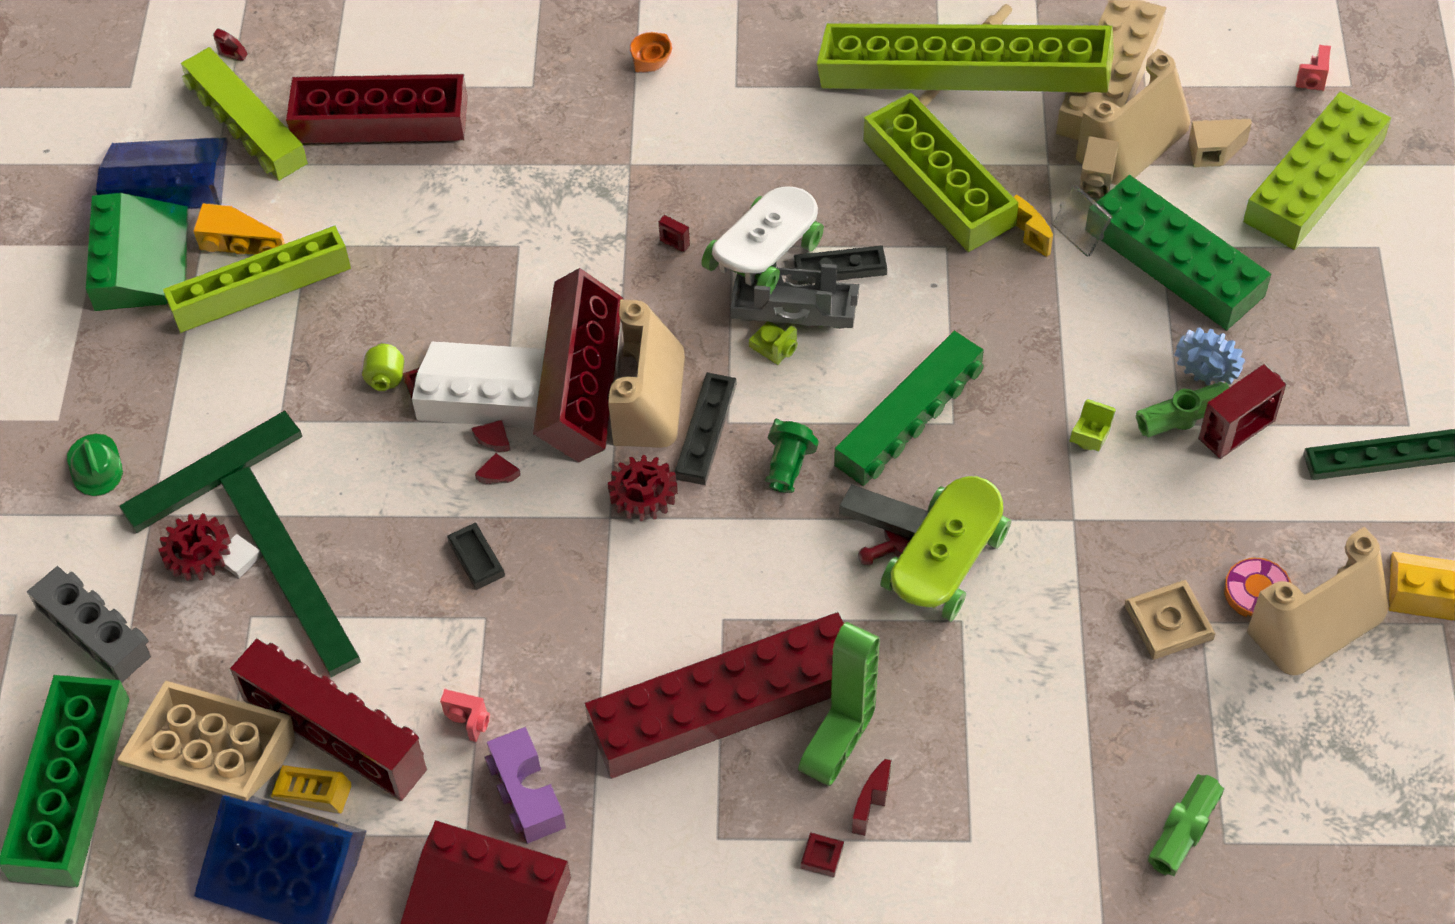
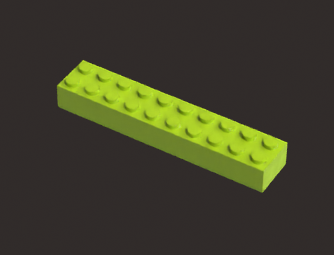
[817,23,1114,93]

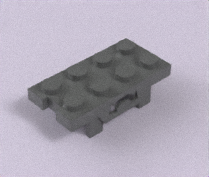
[731,261,860,329]

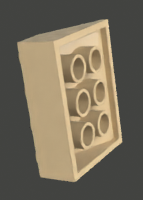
[117,680,295,801]

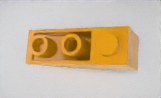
[194,203,285,255]

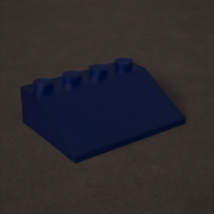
[96,137,228,209]
[194,795,367,924]

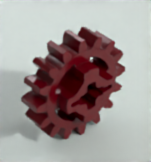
[608,455,678,521]
[158,513,231,581]

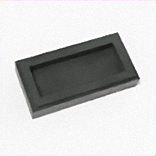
[447,522,505,590]

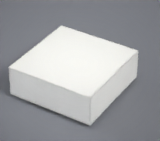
[222,534,262,578]

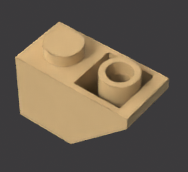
[1188,119,1252,167]
[1080,136,1119,198]

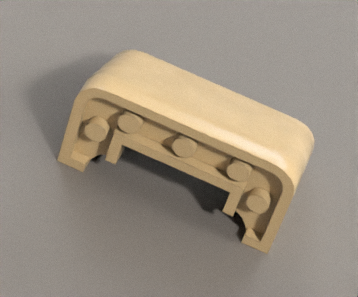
[1076,49,1190,185]
[608,300,685,448]
[1247,527,1389,675]

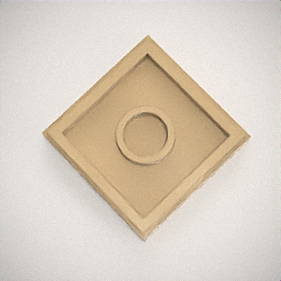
[1124,580,1216,660]

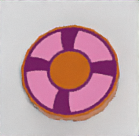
[1224,557,1291,617]

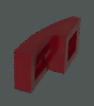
[852,759,891,836]

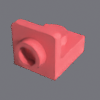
[1295,45,1331,91]
[440,689,490,742]

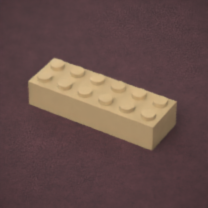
[1056,0,1167,140]

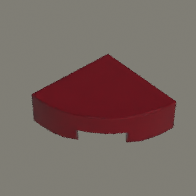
[213,28,248,61]
[472,420,511,452]
[475,453,521,485]

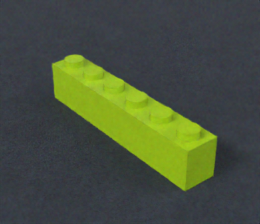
[181,47,308,181]
[163,225,351,333]

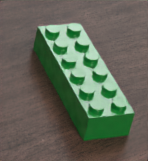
[1087,174,1271,331]
[0,675,130,887]

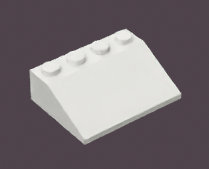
[412,342,545,428]

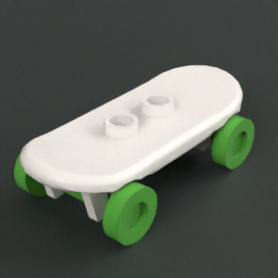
[701,186,824,294]

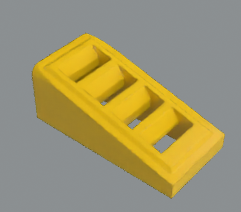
[271,765,352,813]

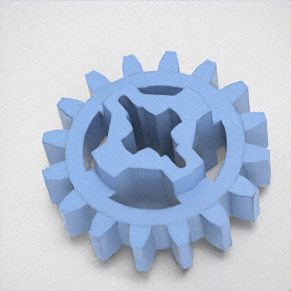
[1174,328,1245,385]

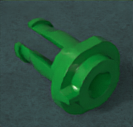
[765,418,819,493]

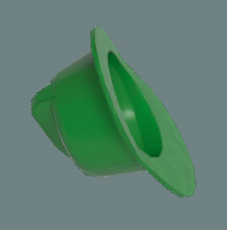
[67,433,123,496]

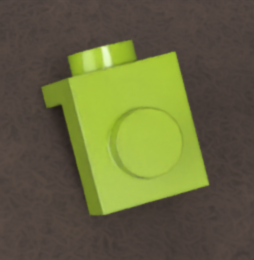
[1069,399,1116,452]

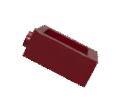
[1198,364,1287,459]

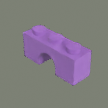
[484,726,566,844]

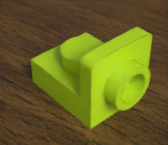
[749,321,798,365]

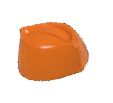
[630,32,672,72]

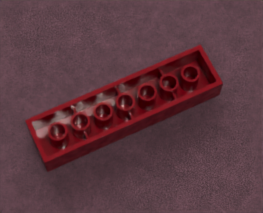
[585,612,844,779]

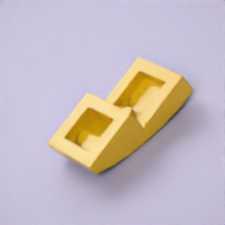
[1014,194,1053,257]

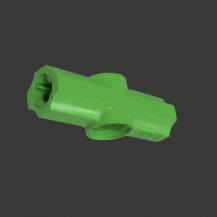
[1135,381,1229,438]
[1148,774,1225,876]

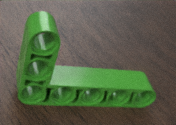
[798,622,880,786]

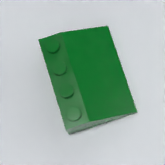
[86,193,189,311]

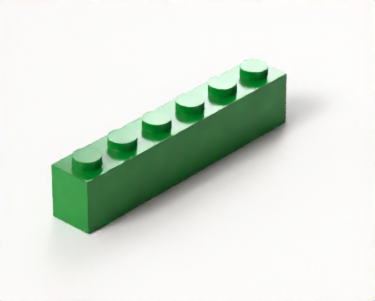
[834,330,984,487]

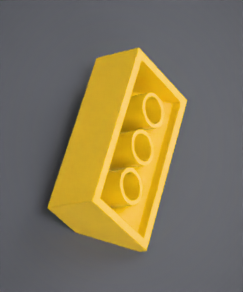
[1389,552,1455,621]

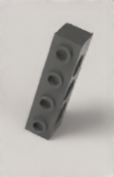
[27,566,151,683]

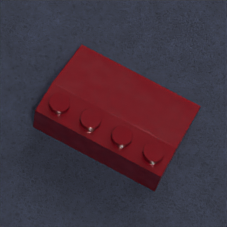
[400,820,571,924]

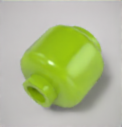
[362,343,405,391]

